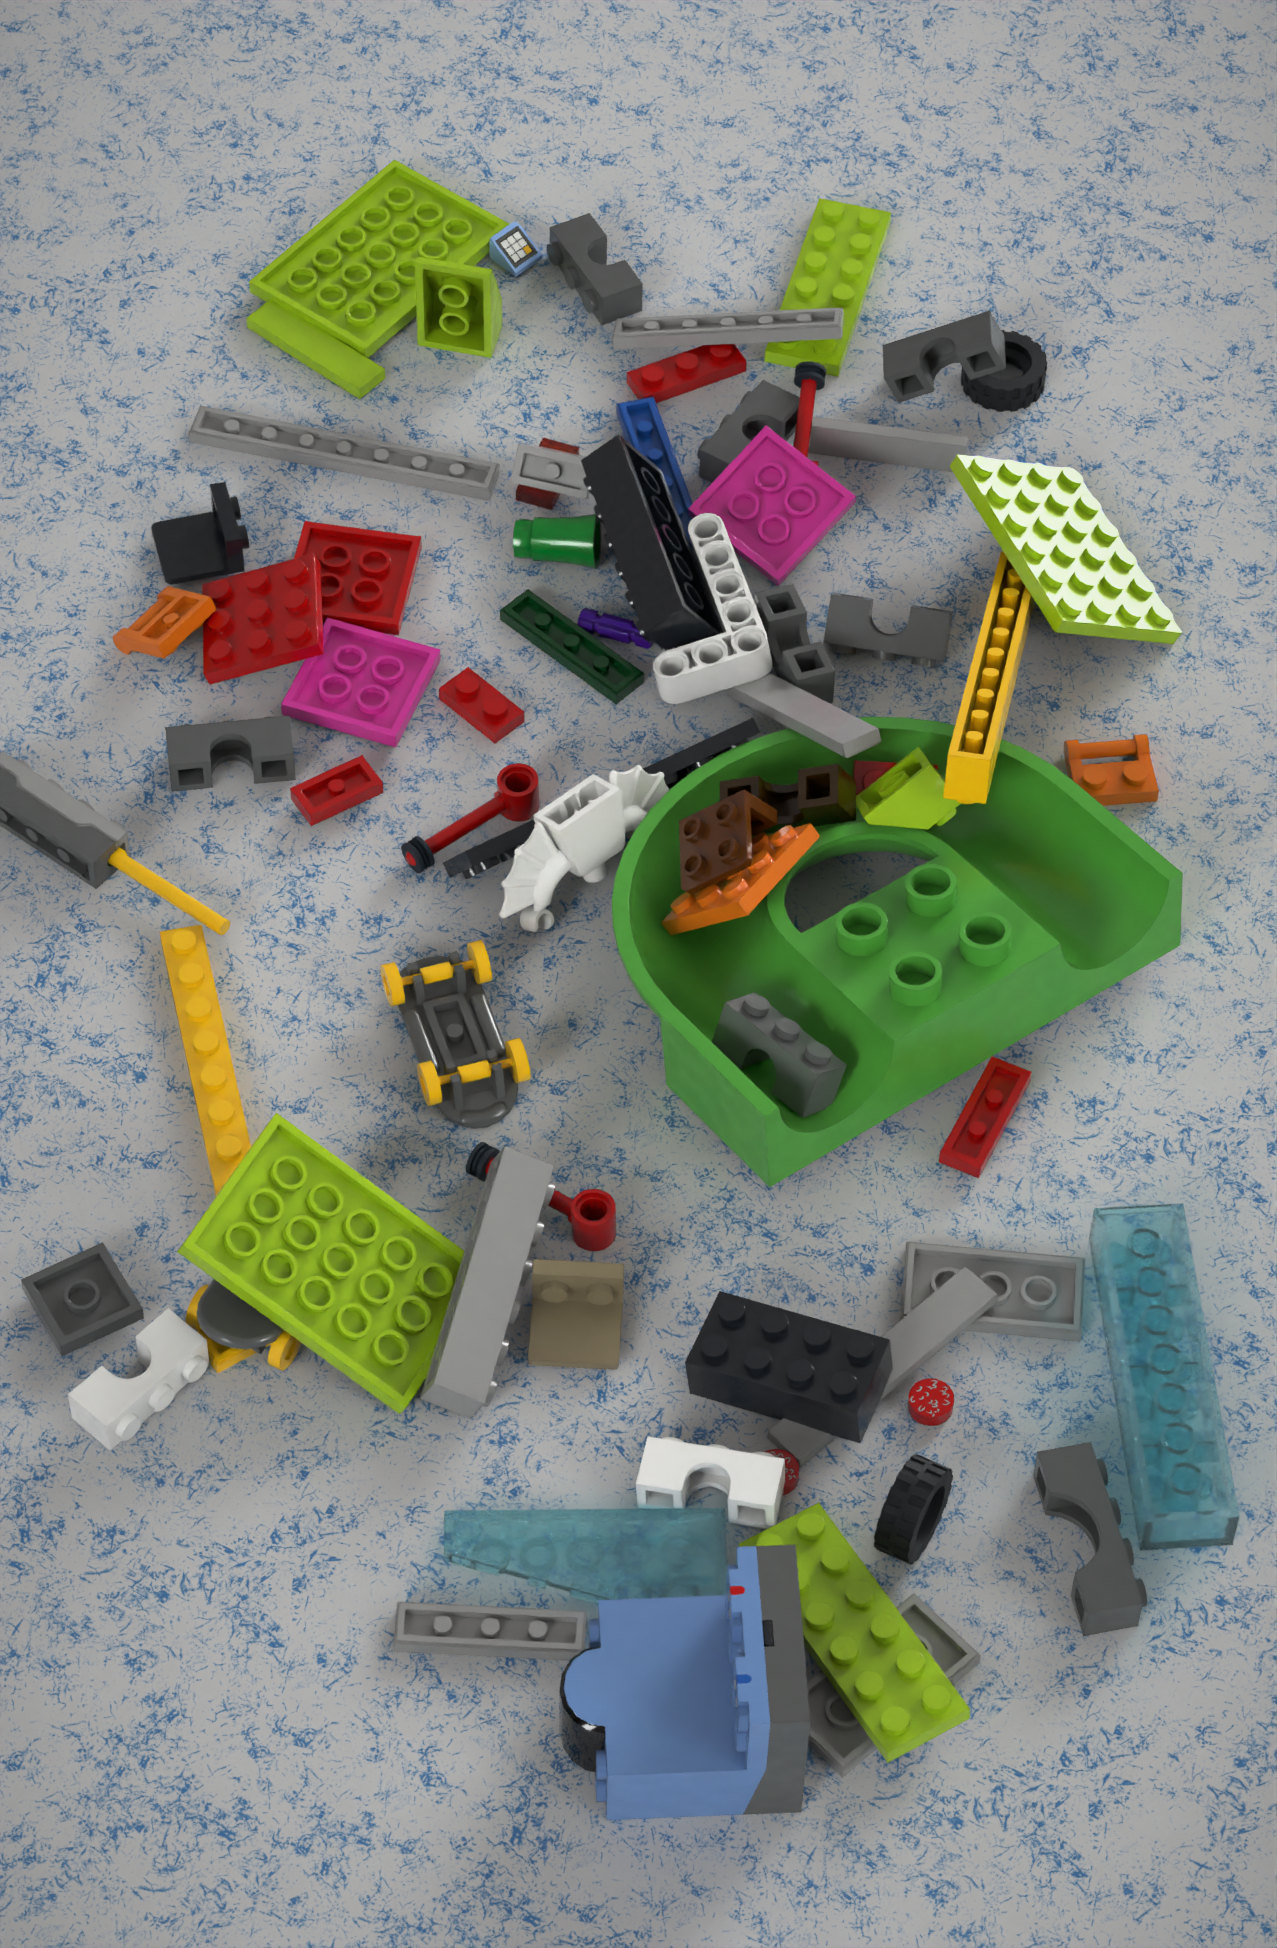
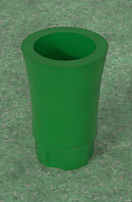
[513,514,601,569]

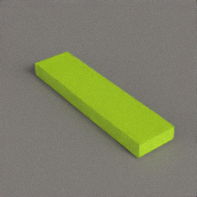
[246,299,386,399]

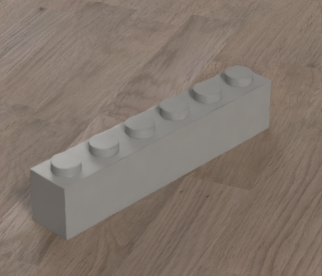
[420,1146,555,1418]

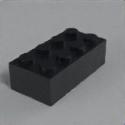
[685,1291,893,1443]

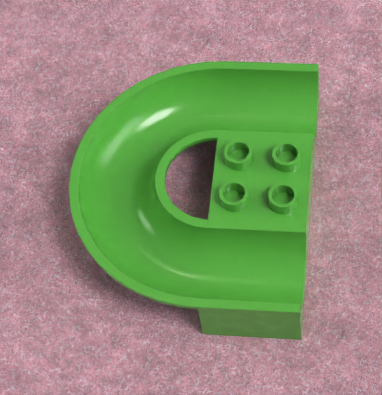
[612,717,1183,1187]

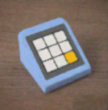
[489,221,543,277]

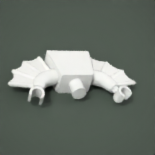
[499,765,670,932]

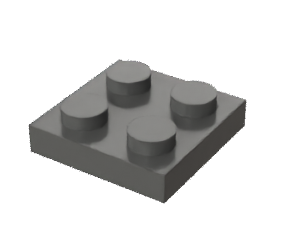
[21,1242,144,1356]

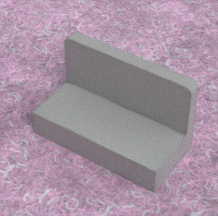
[510,443,590,499]

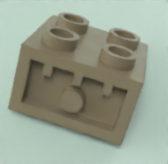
[528,1259,624,1370]

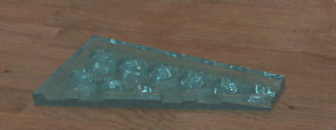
[444,1508,727,1605]

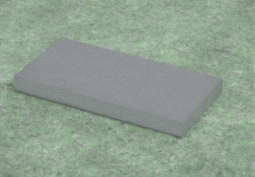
[900,1242,1085,1342]
[807,1593,981,1778]

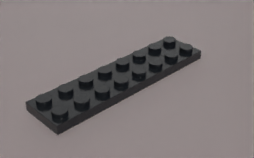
[443,718,760,879]

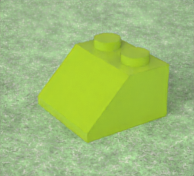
[856,747,961,829]

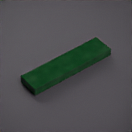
[500,589,644,705]

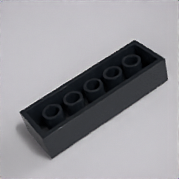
[581,434,723,652]

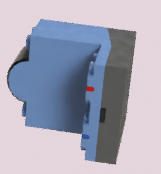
[559,1545,810,1820]

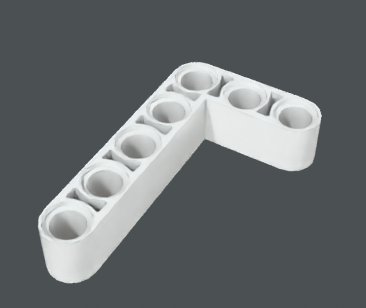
[653,513,773,704]

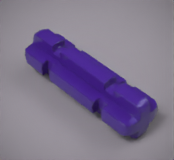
[577,608,654,649]

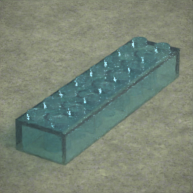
[1089,1203,1239,1550]

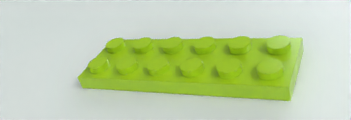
[764,198,891,377]
[738,1502,970,1763]

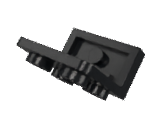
[151,482,249,585]

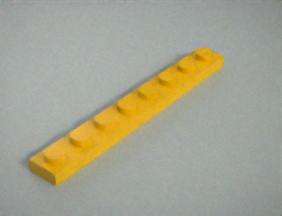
[160,924,251,1196]

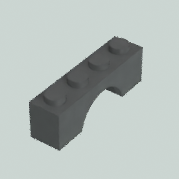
[1033,1442,1147,1636]

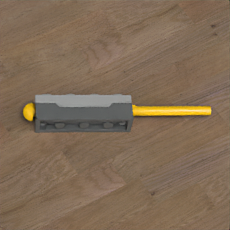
[0,751,230,935]

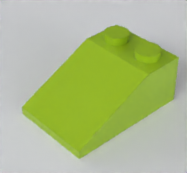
[415,257,502,358]

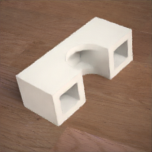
[68,1308,209,1451]
[636,1436,785,1529]

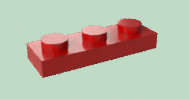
[627,344,747,403]
[939,1056,1032,1178]

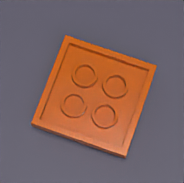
[661,823,820,935]

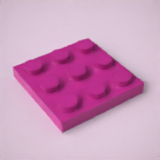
[688,426,856,586]
[281,618,441,747]

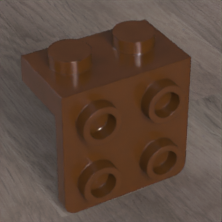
[679,789,777,894]

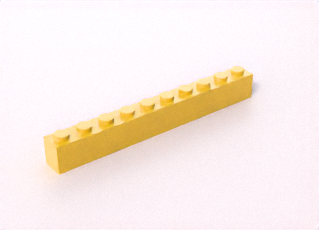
[943,551,1035,804]

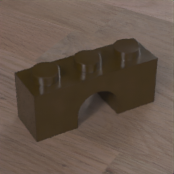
[720,764,856,836]

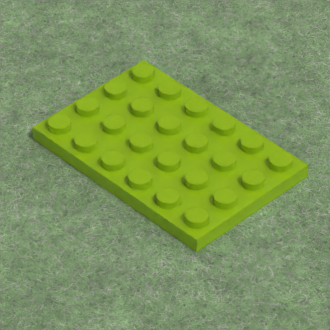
[249,159,510,358]
[949,454,1182,644]
[177,1113,464,1414]

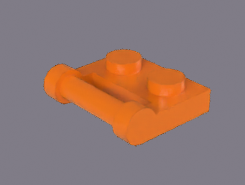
[113,586,216,659]
[1064,734,1159,806]

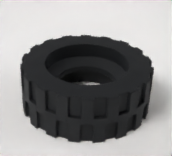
[960,330,1047,412]
[874,1454,953,1564]

